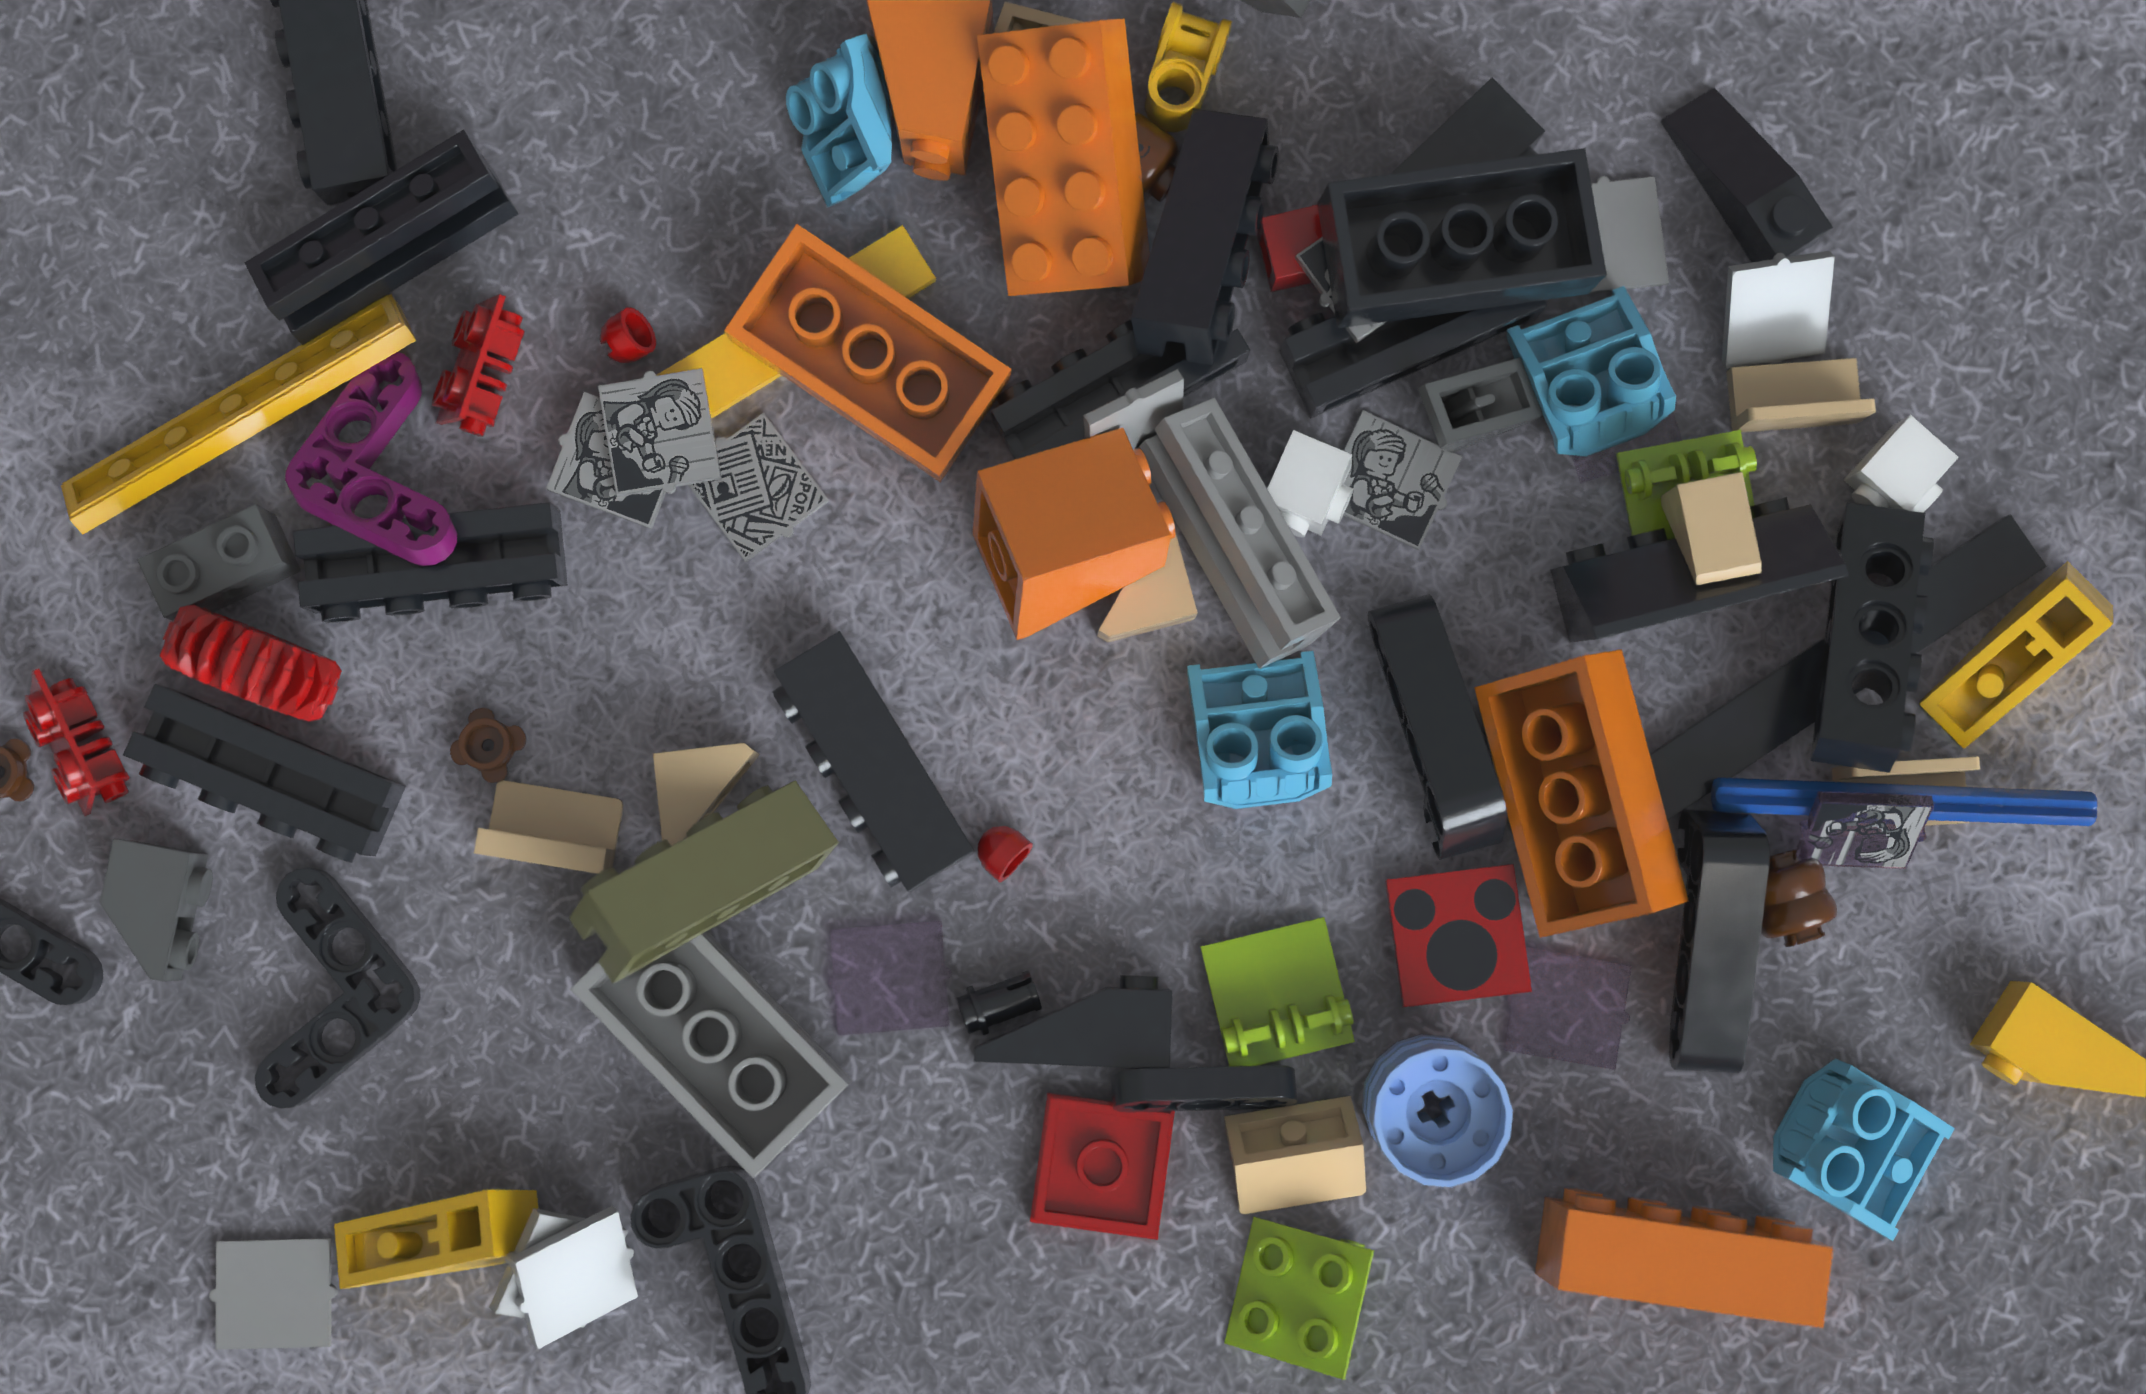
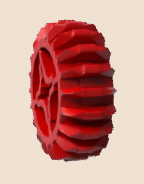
[159,605,342,721]

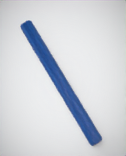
[1711,777,2098,826]

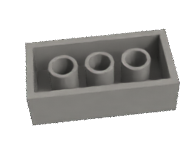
[570,931,853,1178]

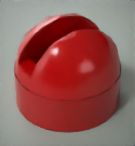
[599,307,656,363]
[977,826,1033,882]

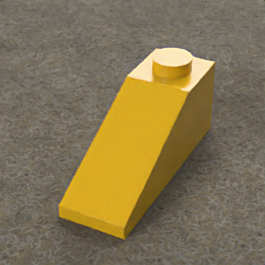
[1919,561,2114,749]
[1970,981,2146,1097]
[334,1190,539,1289]

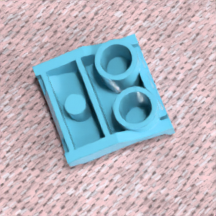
[786,33,892,207]
[1507,286,1676,456]
[1187,651,1332,809]
[1773,1059,1955,1241]

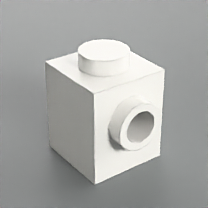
[1844,415,1959,513]
[1267,430,1353,537]

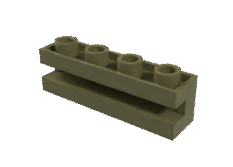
[569,780,839,983]

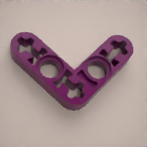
[285,352,457,566]

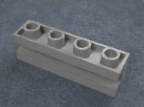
[1138,398,1341,669]

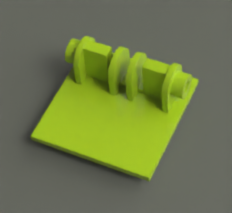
[1616,430,1757,540]
[1200,917,1355,1067]
[1224,1217,1374,1380]

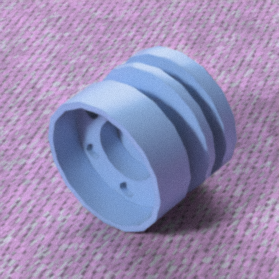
[1362,1034,1513,1187]

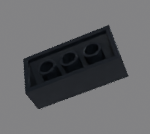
[1550,497,1849,642]

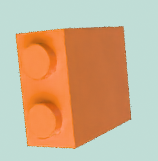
[866,0,994,181]
[973,427,1175,640]

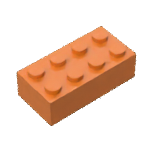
[977,18,1150,296]
[724,224,1012,482]
[1474,649,1689,938]
[1535,1188,1833,1328]

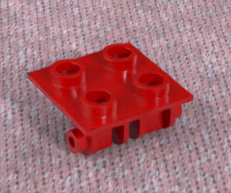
[432,294,525,437]
[23,669,130,816]

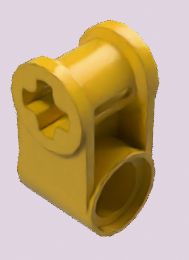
[1145,2,1232,133]

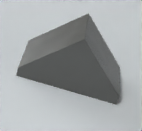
[1418,358,1543,452]

